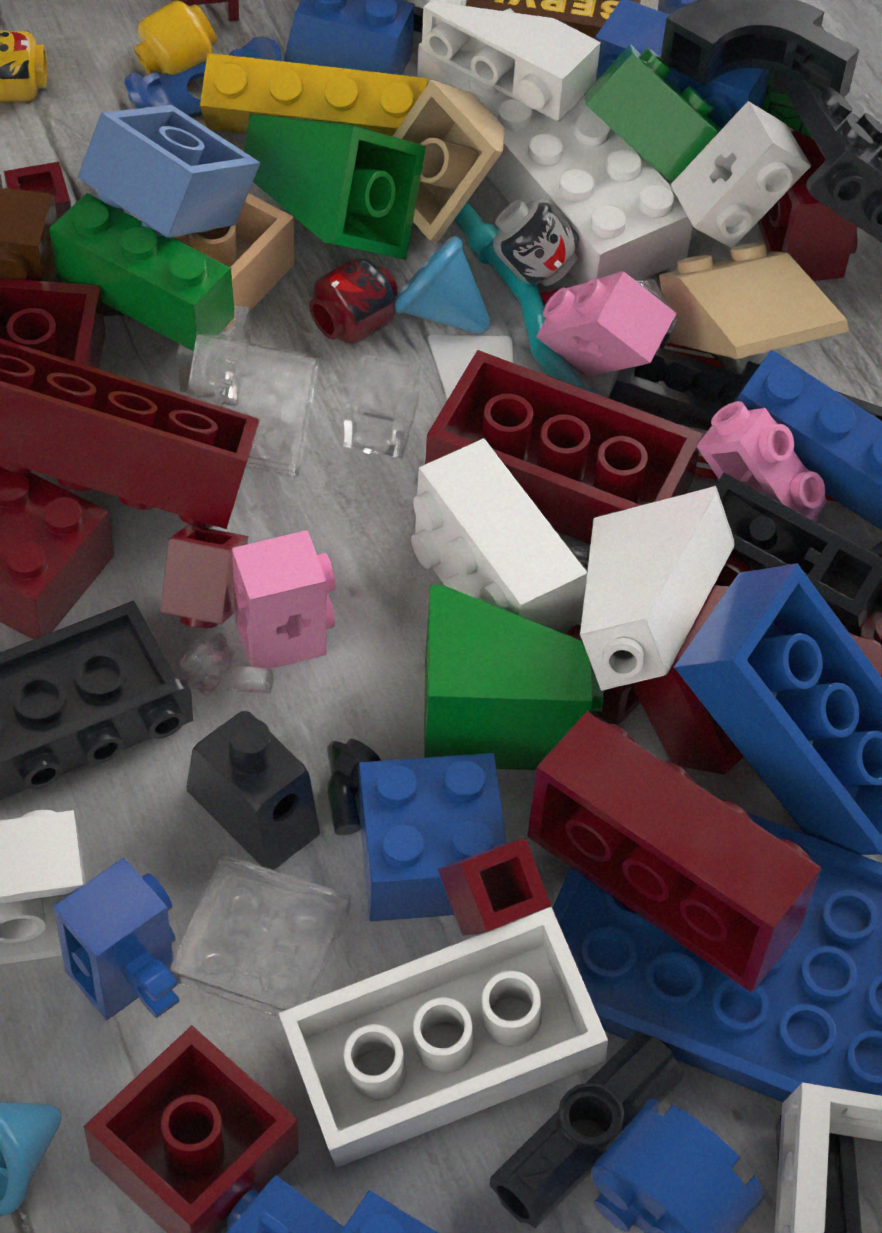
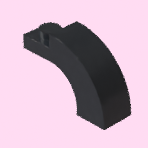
[660,0,860,98]

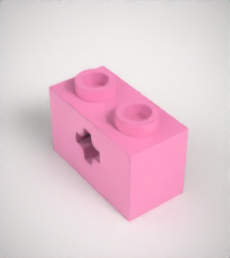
[536,271,677,377]
[232,530,335,673]

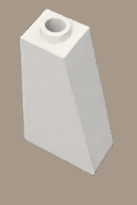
[580,486,734,691]

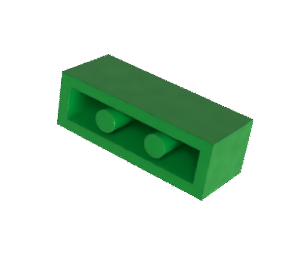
[584,44,722,184]
[49,193,235,354]

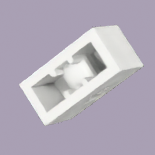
[671,101,811,248]

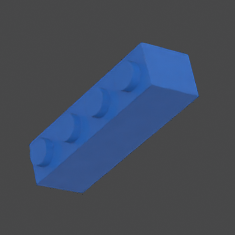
[736,349,882,531]

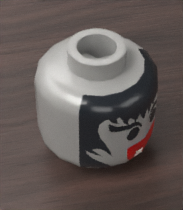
[493,199,578,286]

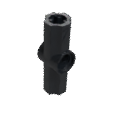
[489,1032,684,1229]

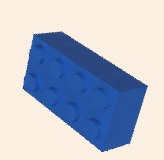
[674,564,882,855]

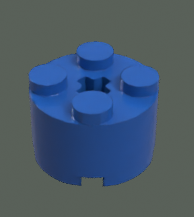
[591,1099,765,1233]

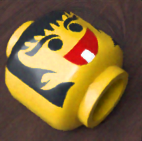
[0,30,47,102]

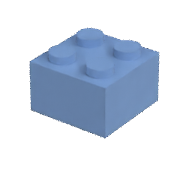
[78,105,260,238]

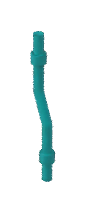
[454,202,600,395]

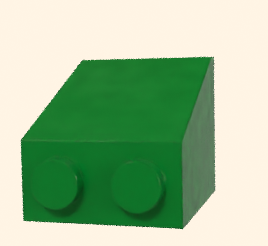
[243,113,426,260]
[424,585,604,770]

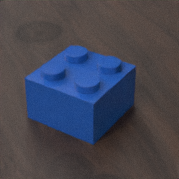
[358,753,506,922]

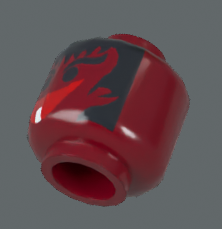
[309,258,398,344]

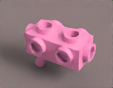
[696,401,828,522]

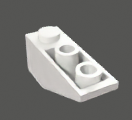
[422,1,601,121]

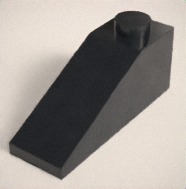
[716,472,882,634]

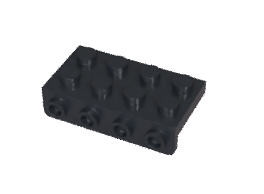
[788,79,882,242]
[0,600,194,800]

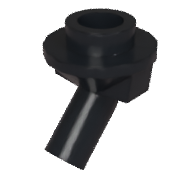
[327,738,381,835]

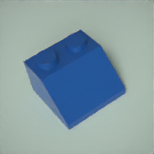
[283,0,415,75]

